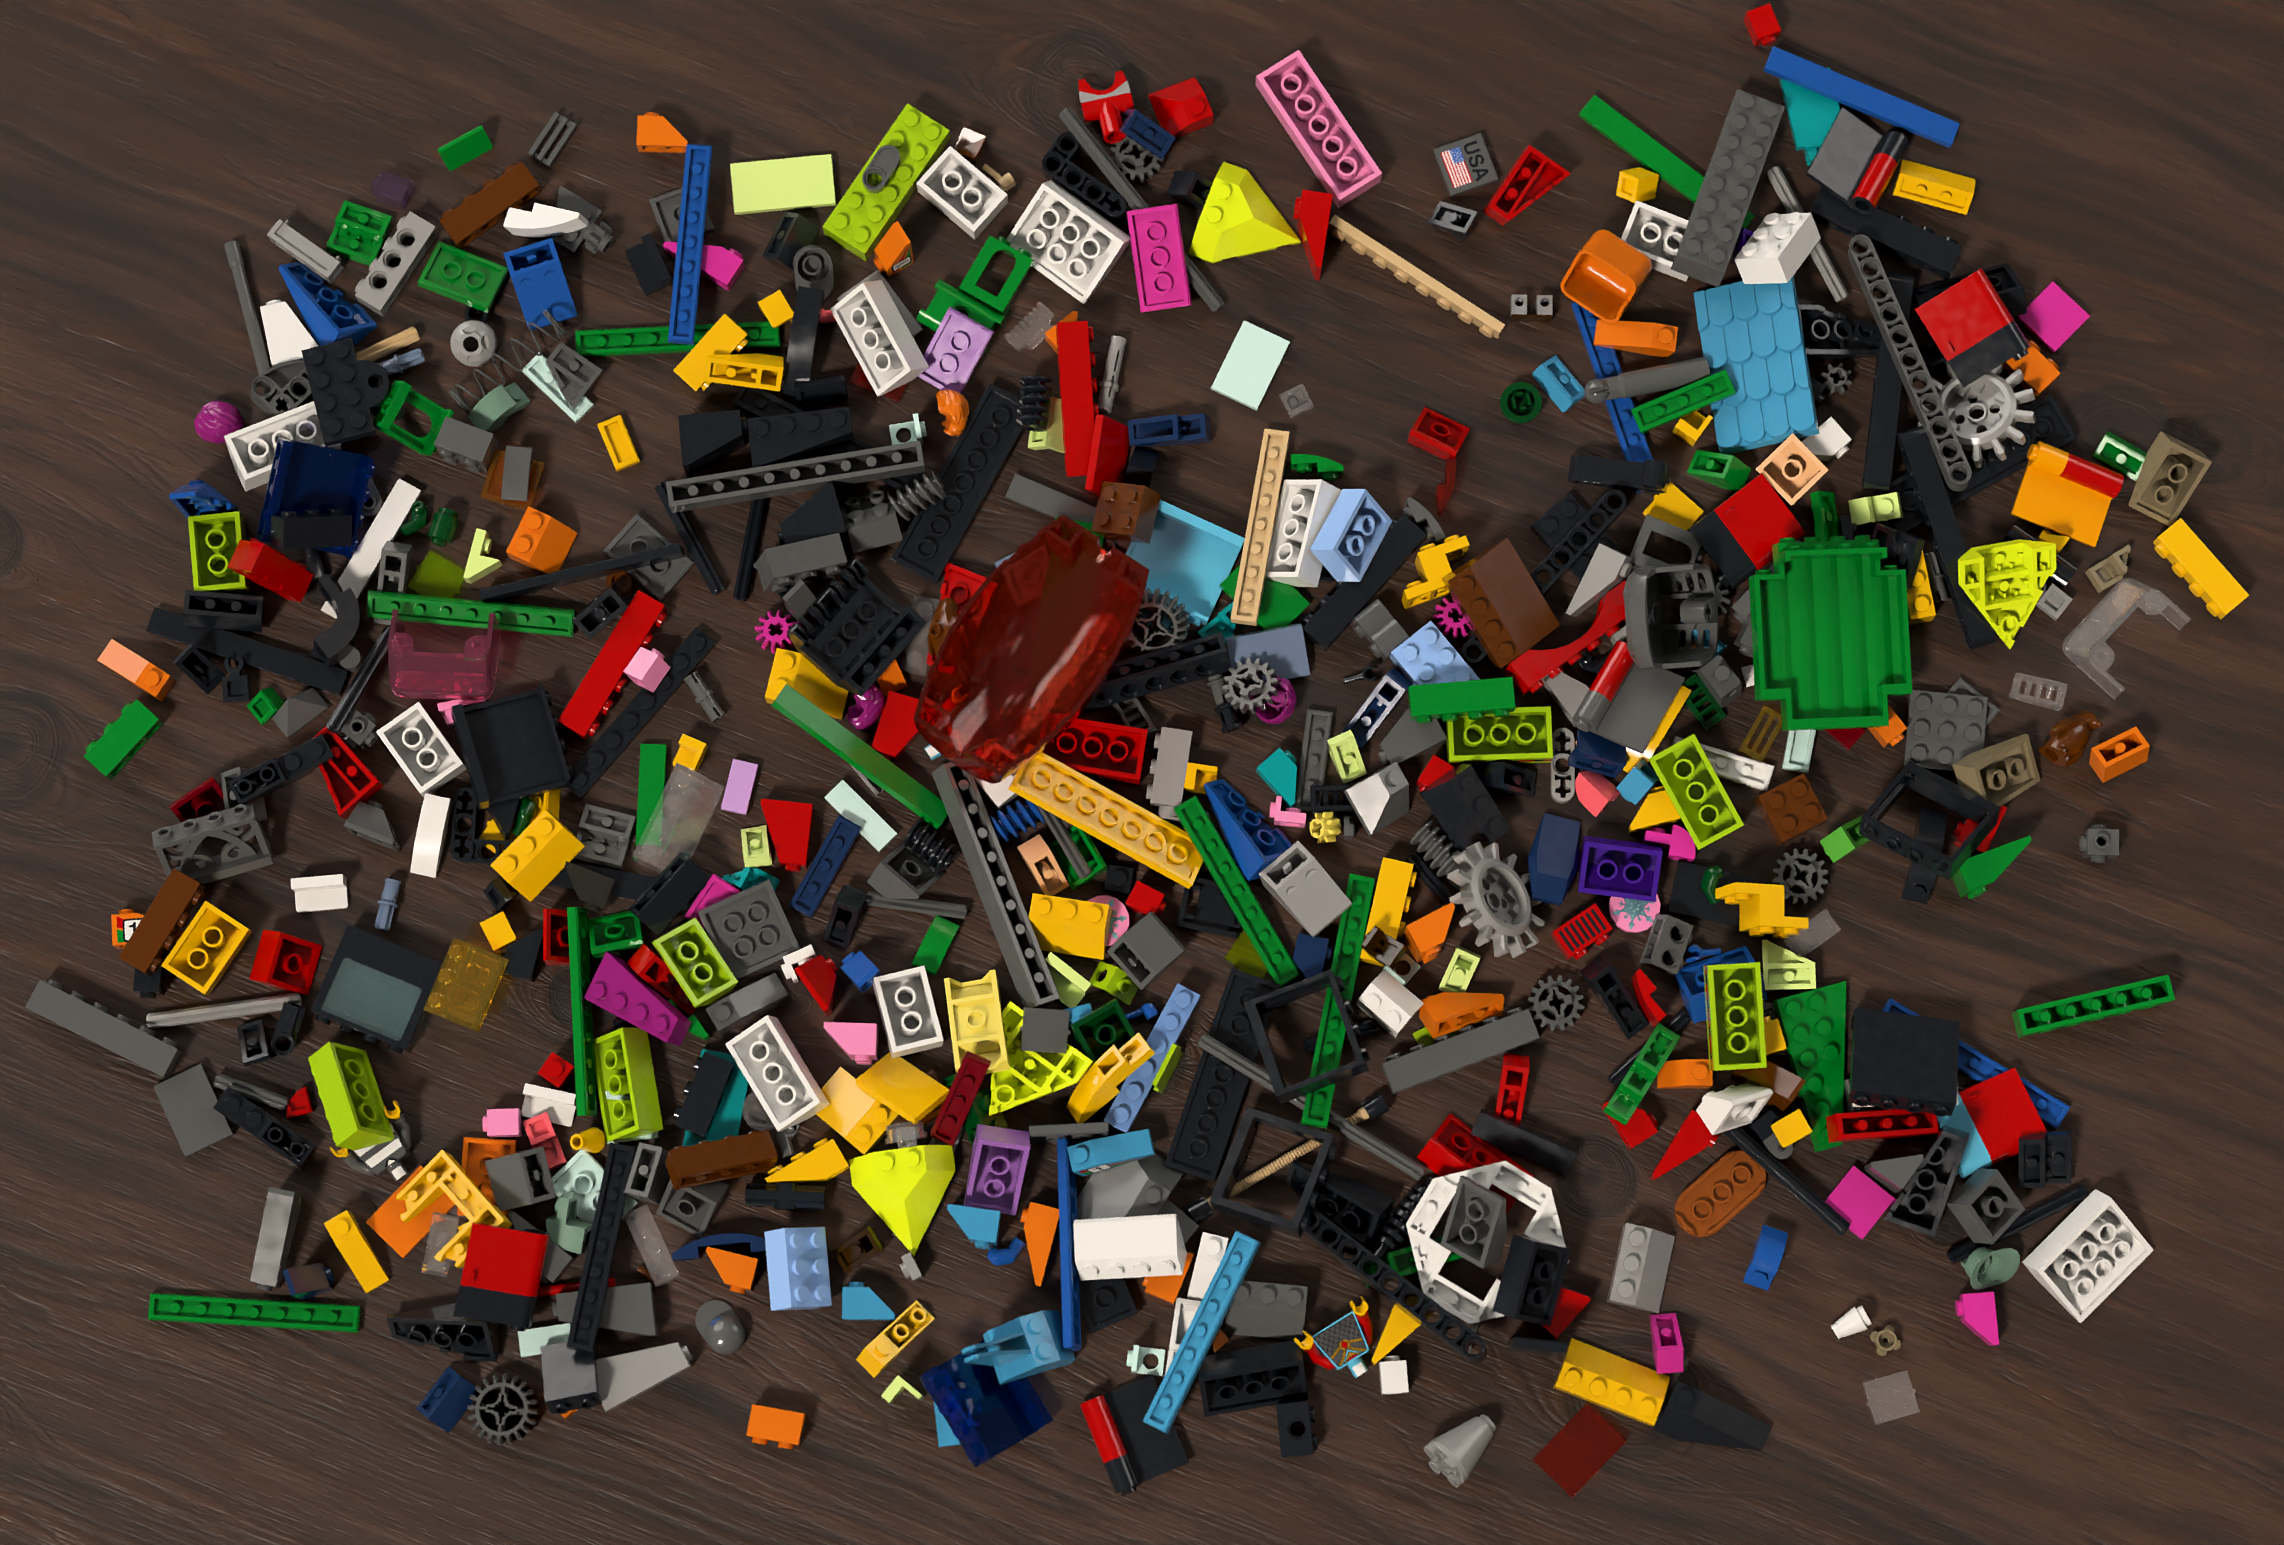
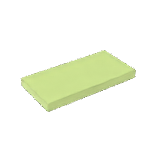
[730,154,836,215]

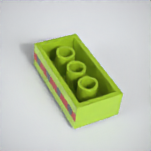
[1446,706,1553,766]
[1703,962,1767,1071]

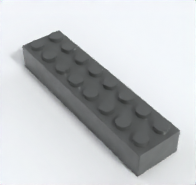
[1671,89,1785,287]

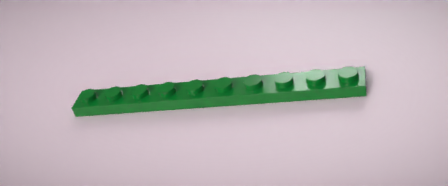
[1301,873,1375,1129]

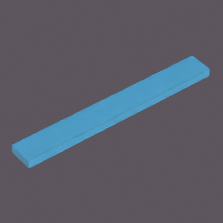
[1143,1231,1261,1434]

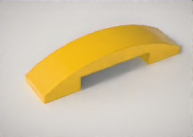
[1622,685,1691,773]

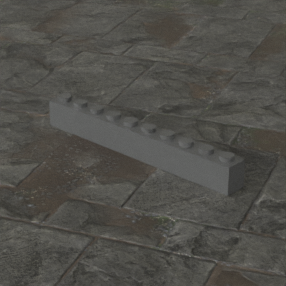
[666,441,926,513]
[932,757,1060,1008]

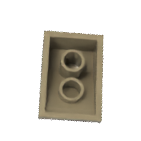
[2128,431,2212,527]
[1953,734,2041,814]

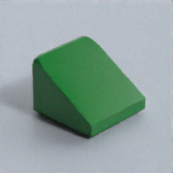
[247,687,285,725]

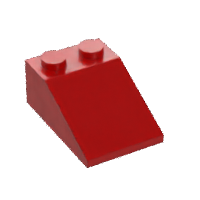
[1293,190,1333,281]

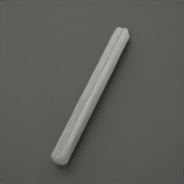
[1767,166,1848,302]
[146,993,302,1029]

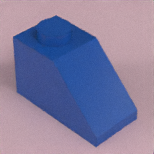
[841,951,881,994]

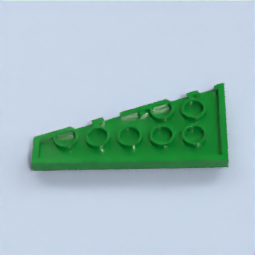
[1773,981,1846,1152]

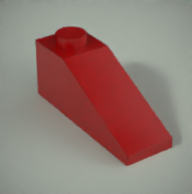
[627,943,698,1016]
[1495,1053,1530,1125]
[1649,1110,1719,1181]

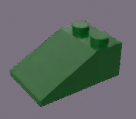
[1952,836,2032,900]

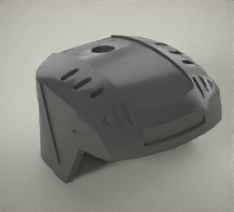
[1623,563,1719,669]

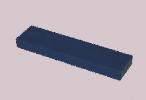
[789,815,862,918]

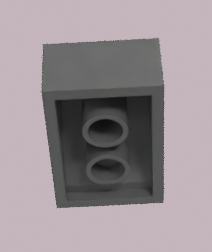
[1440,1175,1507,1269]

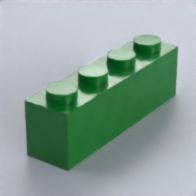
[1407,677,1516,724]

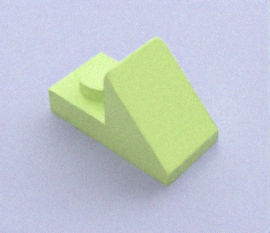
[1848,492,1903,525]
[463,528,502,584]
[1327,730,1367,784]
[741,825,772,868]
[1438,945,1481,993]

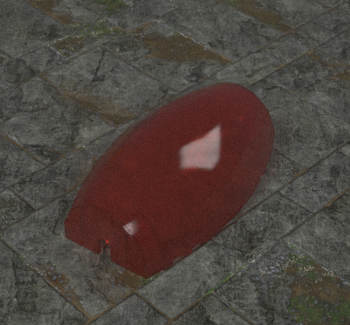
[913,514,1150,784]

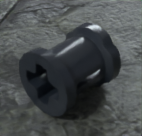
[1214,702,1244,734]

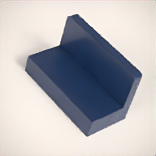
[1119,109,1176,159]
[1568,729,1626,778]
[416,1366,479,1432]

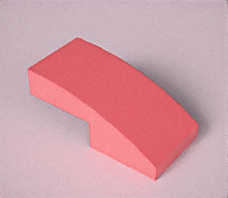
[523,1112,567,1171]

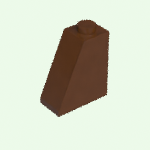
[1729,1060,1806,1113]

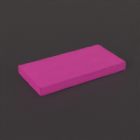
[1127,204,1192,312]

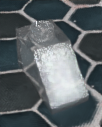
[421,1212,459,1277]

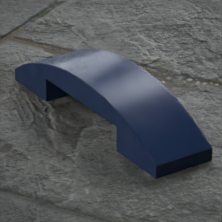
[672,1233,766,1261]

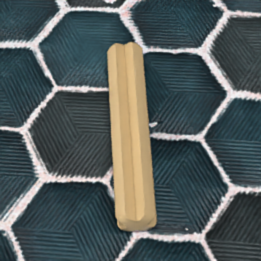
[356,327,420,362]

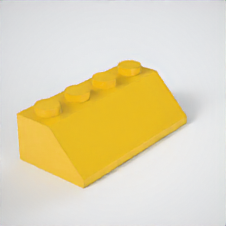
[1553,1338,1670,1426]

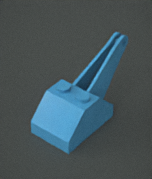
[961,1310,1076,1385]

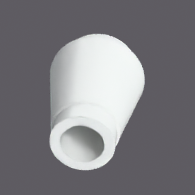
[1831,1305,1872,1339]

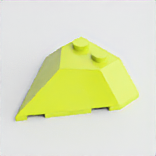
[1188,161,1301,263]
[1958,539,2056,649]
[989,1001,1093,1116]
[849,1145,956,1256]

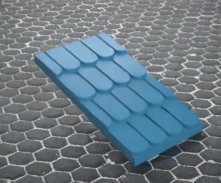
[1694,276,1820,455]

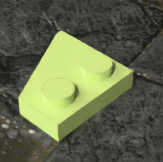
[1762,940,1816,990]

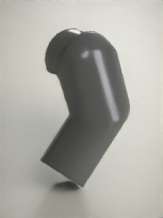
[776,1123,800,1158]

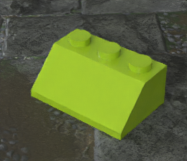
[652,918,738,1008]

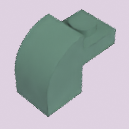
[468,382,530,432]
[546,1191,593,1254]

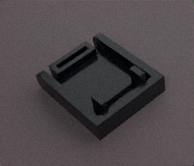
[1177,877,1241,939]

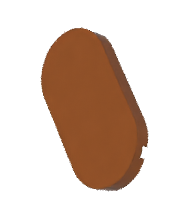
[1675,1150,1766,1237]

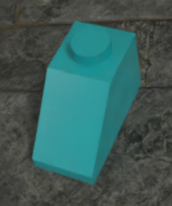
[1256,748,1297,808]

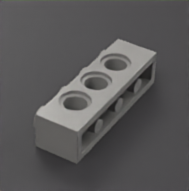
[355,211,439,317]

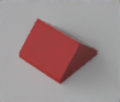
[1407,407,1470,464]
[543,908,570,965]

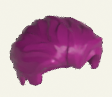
[194,401,245,444]
[1256,677,1296,724]
[846,684,885,731]

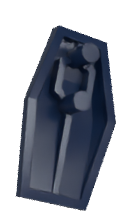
[1527,813,1580,906]

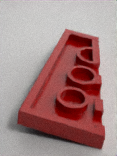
[926,563,994,675]

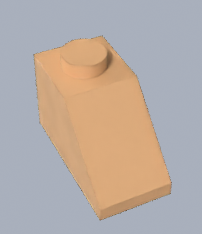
[1017,834,1069,896]

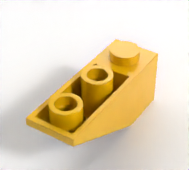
[765,1138,850,1184]
[856,1300,935,1378]

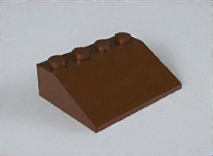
[1442,537,1560,668]

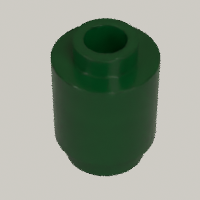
[428,507,459,547]

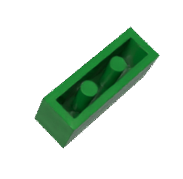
[83,699,164,780]

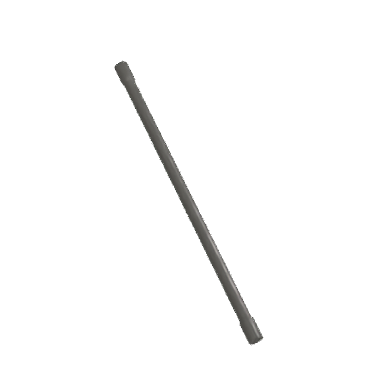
[224,241,325,582]

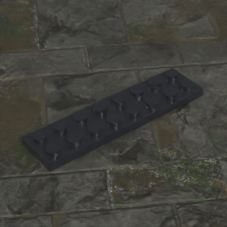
[891,383,1023,585]
[1874,394,2077,533]
[1164,968,1281,1183]

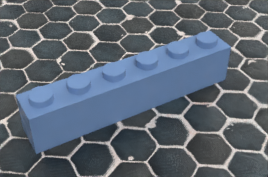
[1103,983,1201,1134]

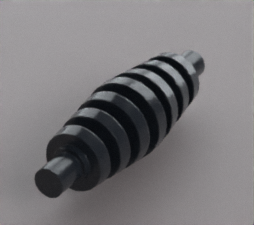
[1373,1176,1433,1260]

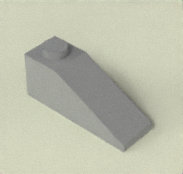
[1566,543,1633,617]
[1543,673,1589,728]

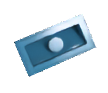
[1532,355,1585,413]

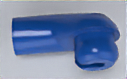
[987,1237,1026,1266]

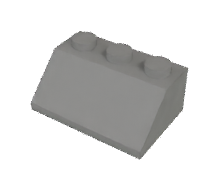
[1607,1223,1675,1314]

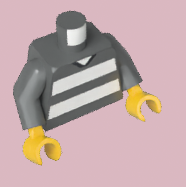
[330,1100,412,1182]

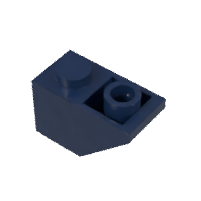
[1293,933,1332,993]

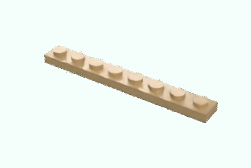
[1328,215,1505,339]
[1231,429,1290,626]

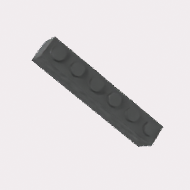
[25,979,182,1079]
[1381,1007,1540,1095]

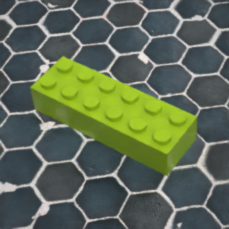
[823,103,951,262]

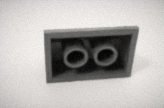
[1224,1281,1308,1341]

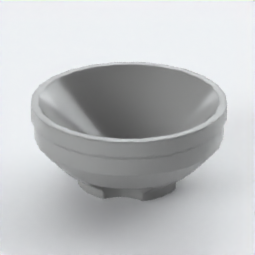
[450,320,497,366]

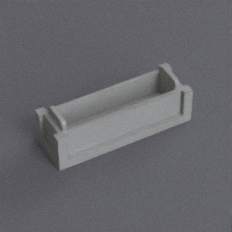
[267,219,344,284]

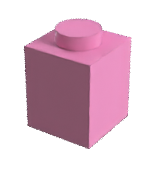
[623,647,671,692]
[482,1108,522,1138]

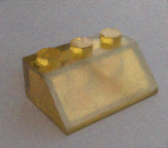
[423,938,509,1032]

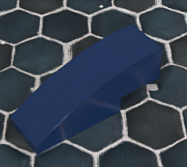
[1128,413,1211,446]

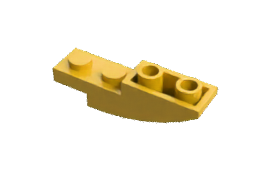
[1066,1033,1155,1124]

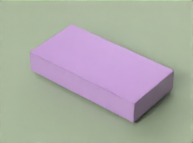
[721,759,759,816]

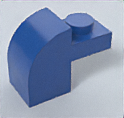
[1743,1224,1788,1291]

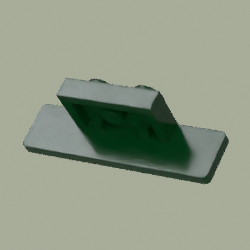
[943,1073,1009,1146]

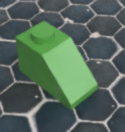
[1820,814,1871,863]

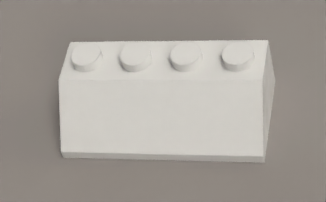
[830,280,929,396]
[224,401,341,492]
[1265,480,1341,587]
[725,1015,830,1132]
[1074,1214,1187,1280]

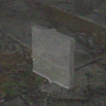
[1862,1370,1920,1425]

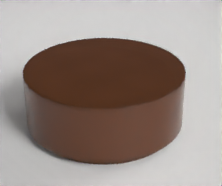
[606,571,633,595]

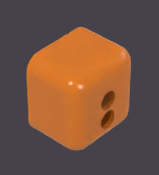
[1560,229,1652,323]

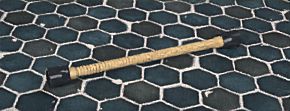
[1186,1093,1390,1224]

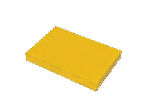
[856,1052,949,1125]

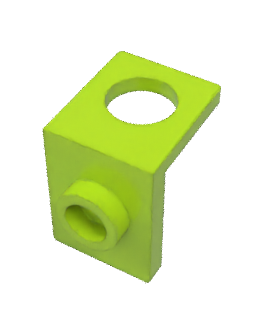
[1089,961,1139,1005]

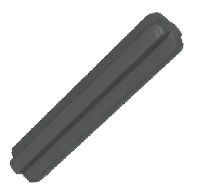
[214,1073,290,1111]

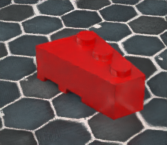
[1482,145,1571,226]
[227,538,314,603]
[312,727,384,820]

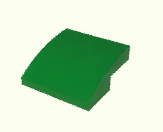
[326,200,392,266]

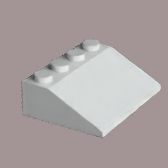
[1006,180,1131,304]
[2022,1189,2153,1323]

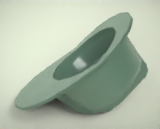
[1961,1247,2020,1290]

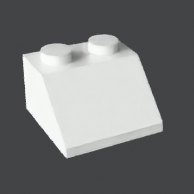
[1356,970,1424,1038]
[1696,1083,1773,1135]

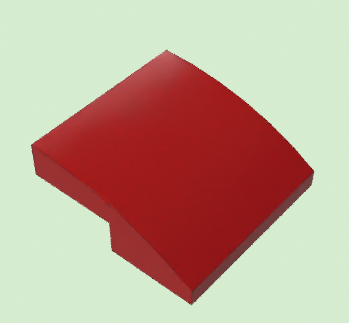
[1631,969,1666,1028]

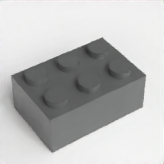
[756,533,847,593]

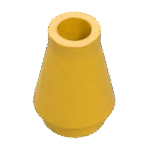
[570,1127,606,1153]

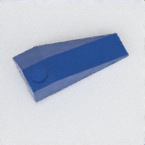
[278,261,377,346]
[169,480,240,519]
[1203,779,1292,881]

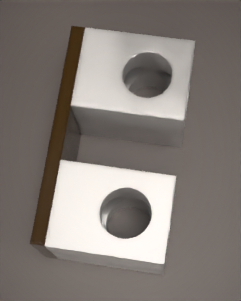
[1510,294,1553,322]

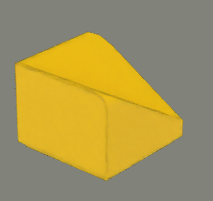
[2036,528,2070,554]

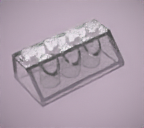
[632,763,724,873]

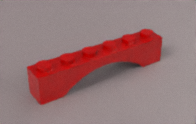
[1503,580,1626,696]

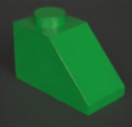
[1686,450,1751,491]

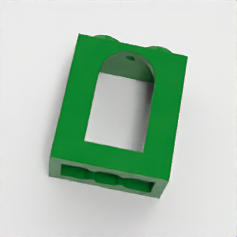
[959,236,1036,316]
[373,380,454,456]

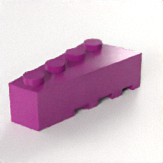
[584,951,692,1046]

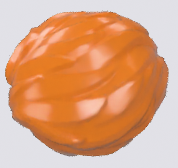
[936,389,969,436]

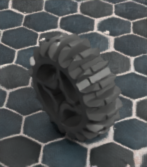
[1120,588,1190,654]
[467,1374,539,1446]

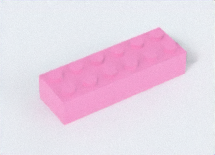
[1255,50,1382,208]

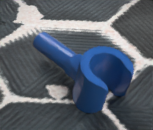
[1685,945,1721,963]
[1125,1003,1159,1021]

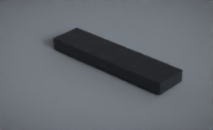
[1471,1109,1578,1175]

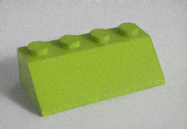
[1649,734,1744,850]
[594,1028,663,1142]
[308,1042,395,1150]

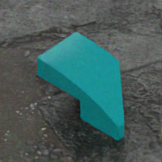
[1196,601,1236,644]
[722,867,780,891]

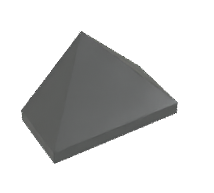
[272,687,329,739]

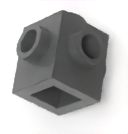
[341,710,379,750]
[2079,825,2119,863]

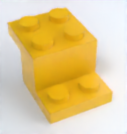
[1401,535,1469,609]
[1715,882,1809,938]

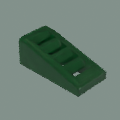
[1683,673,1726,732]

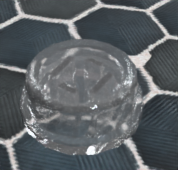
[742,1092,775,1131]
[885,1120,928,1149]

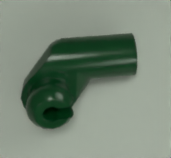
[399,500,428,538]
[512,797,537,836]
[1701,865,1723,906]

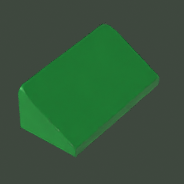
[438,125,493,171]
[2093,431,2147,481]

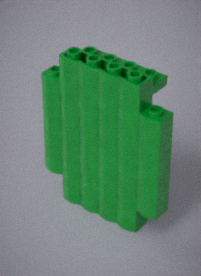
[1749,535,1912,731]

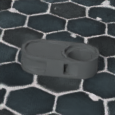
[862,145,900,193]

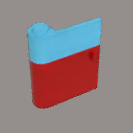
[1937,1068,2047,1178]

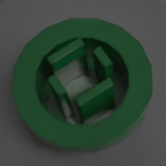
[1500,382,1542,424]

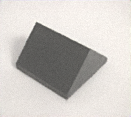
[1864,1154,1924,1193]

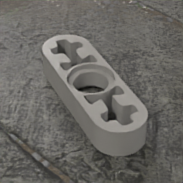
[1550,728,1575,804]

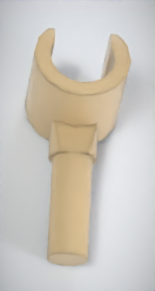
[982,164,1015,191]

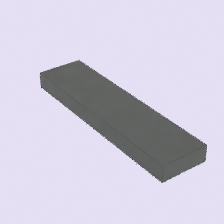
[1294,709,1333,814]

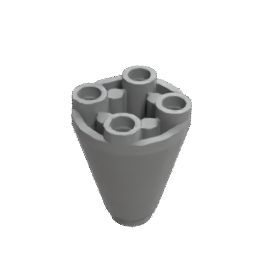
[1424,1414,1496,1488]

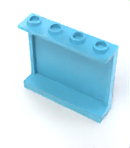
[1113,500,1245,626]

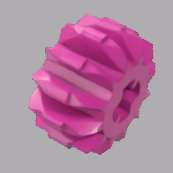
[1433,597,1472,640]
[755,610,797,654]

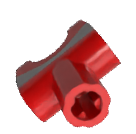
[1078,70,1134,144]

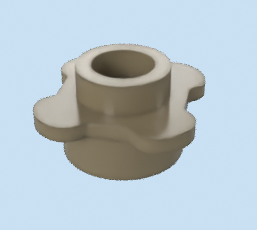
[1870,1325,1901,1356]

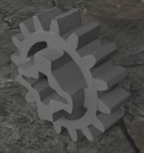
[1109,136,1164,183]
[1222,658,1280,714]
[1771,849,1828,905]
[1527,975,1584,1032]

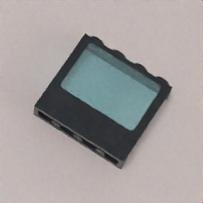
[310,925,447,1054]

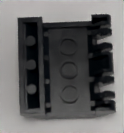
[787,558,927,697]

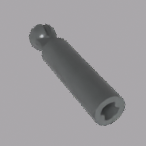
[1584,357,1710,404]

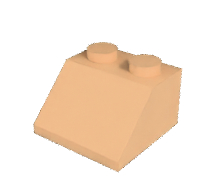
[1756,433,1829,506]

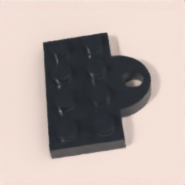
[301,338,390,447]

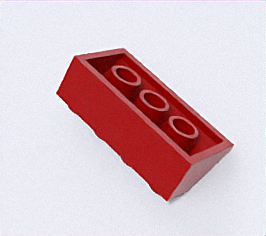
[1039,714,1148,785]
[1416,1113,1534,1213]

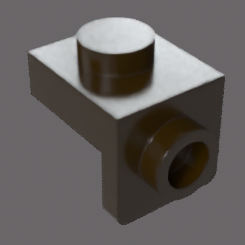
[1361,926,1407,970]

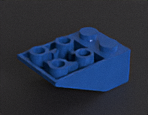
[503,238,578,332]

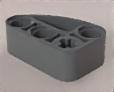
[250,359,313,418]

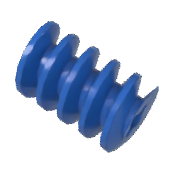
[988,798,1045,844]

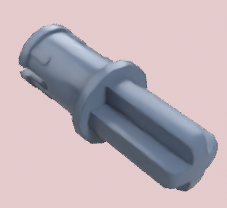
[380,348,425,376]
[374,878,401,931]

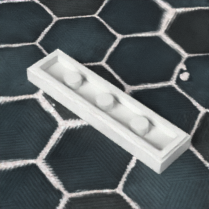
[1672,736,1774,792]

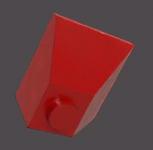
[1148,77,1214,138]
[794,954,838,1017]

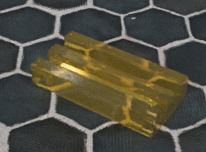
[1738,705,1782,762]

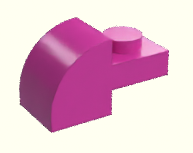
[1642,824,1696,863]

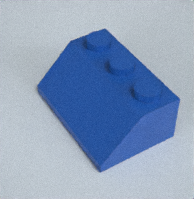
[1674,946,1767,1024]

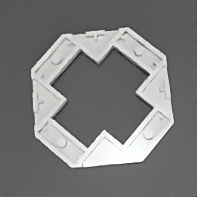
[1406,1161,1569,1324]

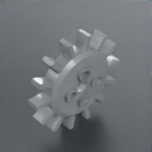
[1917,363,2036,468]
[1447,842,1545,958]

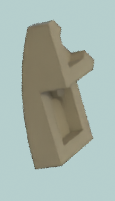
[2085,545,2131,593]

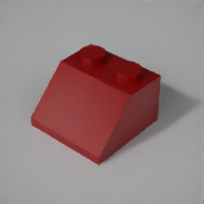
[249,929,322,996]

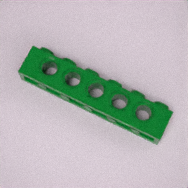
[2012,974,2175,1038]

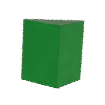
[1047,826,1107,890]
[588,911,646,959]

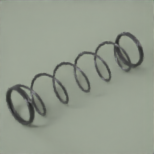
[448,310,566,415]

